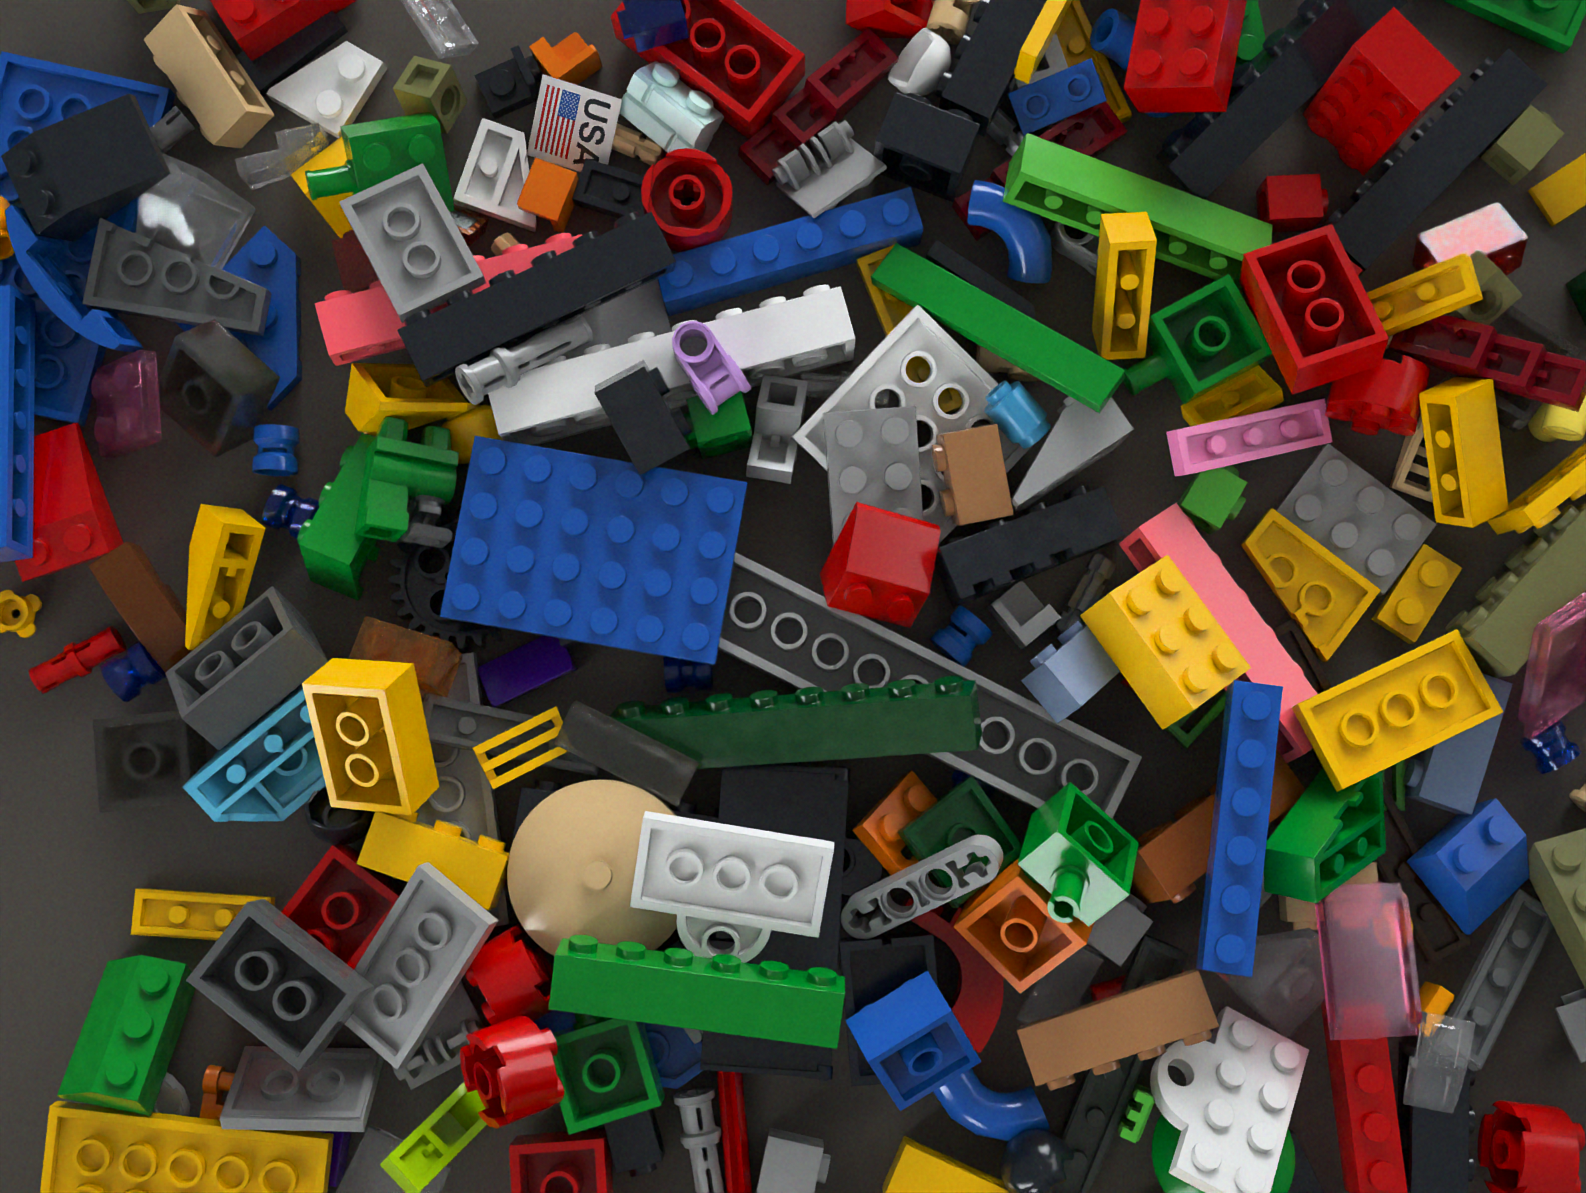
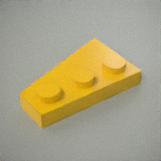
[1241,508,1381,662]

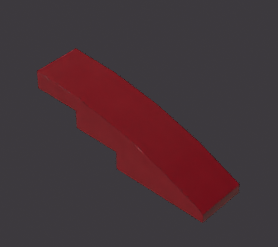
[738,28,899,186]
[952,101,1128,241]
[1389,315,1586,412]

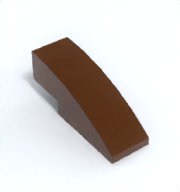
[88,541,193,673]

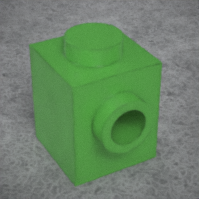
[1177,465,1248,535]

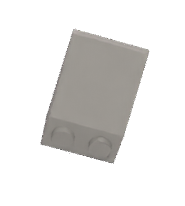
[1007,396,1134,519]

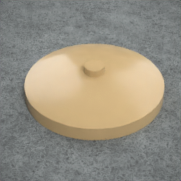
[507,779,677,956]

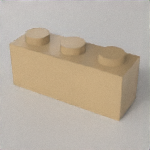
[144,4,274,149]

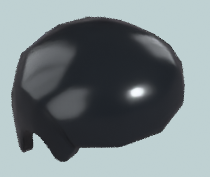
[305,786,375,845]
[1000,1129,1074,1193]

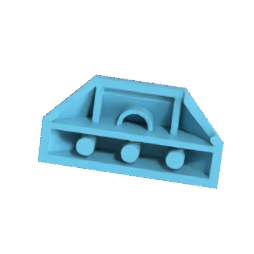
[183,684,326,822]

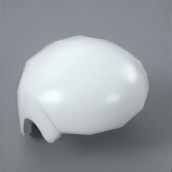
[888,28,952,96]

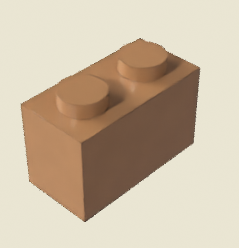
[932,424,1014,525]

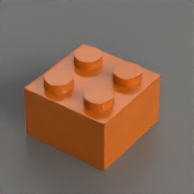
[954,858,1095,994]

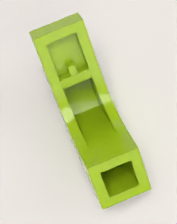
[380,1082,487,1193]

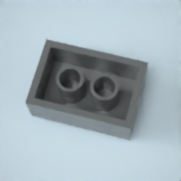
[166,586,328,751]
[186,899,374,1071]

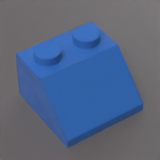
[1406,798,1529,935]
[845,970,982,1111]

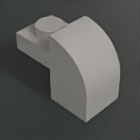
[746,374,808,484]

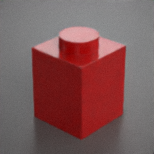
[1256,174,1328,232]

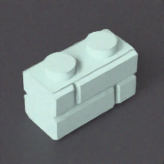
[619,61,724,153]

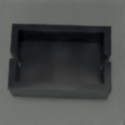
[839,931,938,1087]

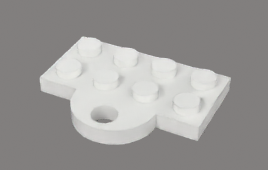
[630,811,834,963]
[1150,1006,1309,1193]

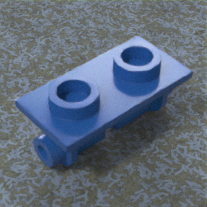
[1008,58,1107,136]

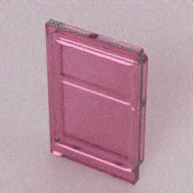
[1518,591,1586,739]
[1315,881,1422,1040]

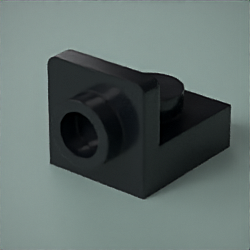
[474,45,542,119]

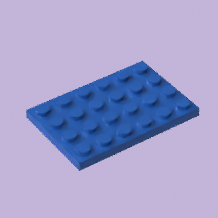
[440,436,748,665]

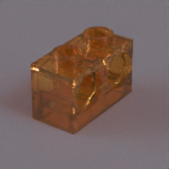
[348,616,463,698]

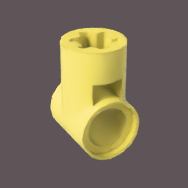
[1528,396,1586,442]

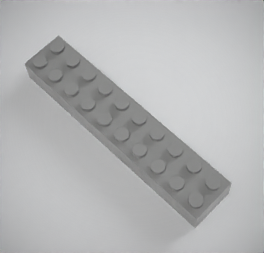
[718,553,1142,818]

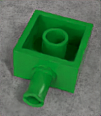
[305,112,455,212]
[1122,274,1272,404]
[1018,782,1139,927]
[552,1013,665,1135]

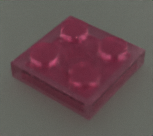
[91,350,162,458]

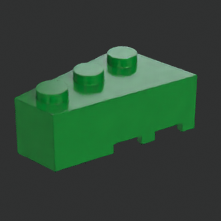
[297,432,381,601]
[1263,768,1386,904]

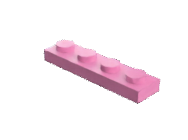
[1166,398,1333,477]

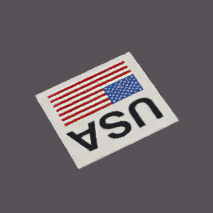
[527,74,622,172]

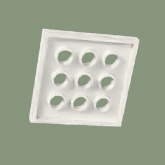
[791,305,1033,544]

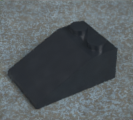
[1,94,171,242]

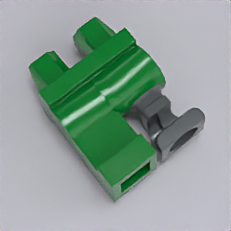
[354,417,459,548]

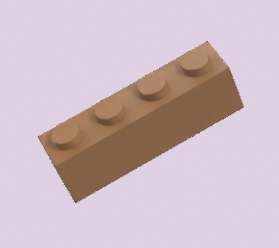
[1016,968,1219,1090]

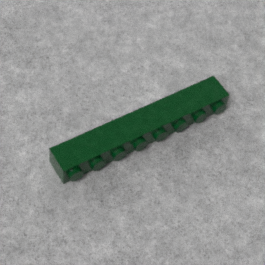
[603,676,982,775]

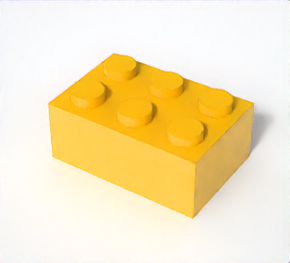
[1080,555,1251,730]
[302,658,439,815]

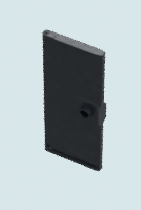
[700,764,851,1082]

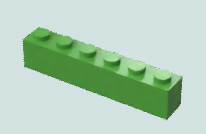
[1003,133,1273,290]

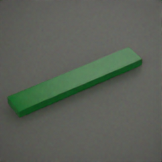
[871,243,1125,413]

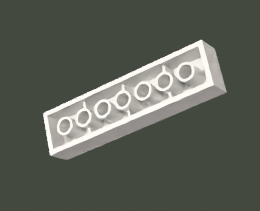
[488,285,855,446]

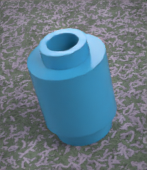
[984,380,1051,449]

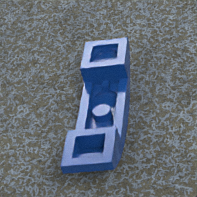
[5,205,144,353]

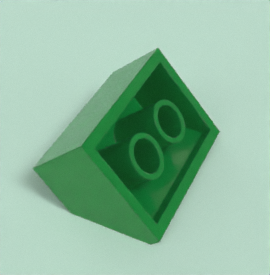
[57,955,196,1116]

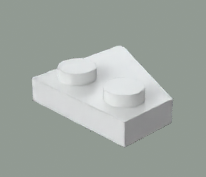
[267,41,387,138]
[453,118,537,232]

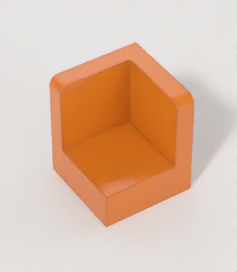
[529,32,602,85]
[517,157,579,233]

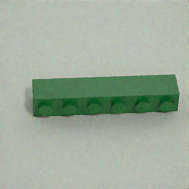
[549,935,845,1049]

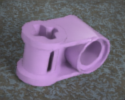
[672,321,751,415]

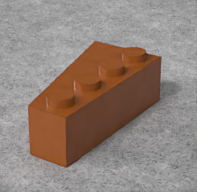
[1130,749,1305,904]

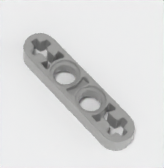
[841,834,1003,940]

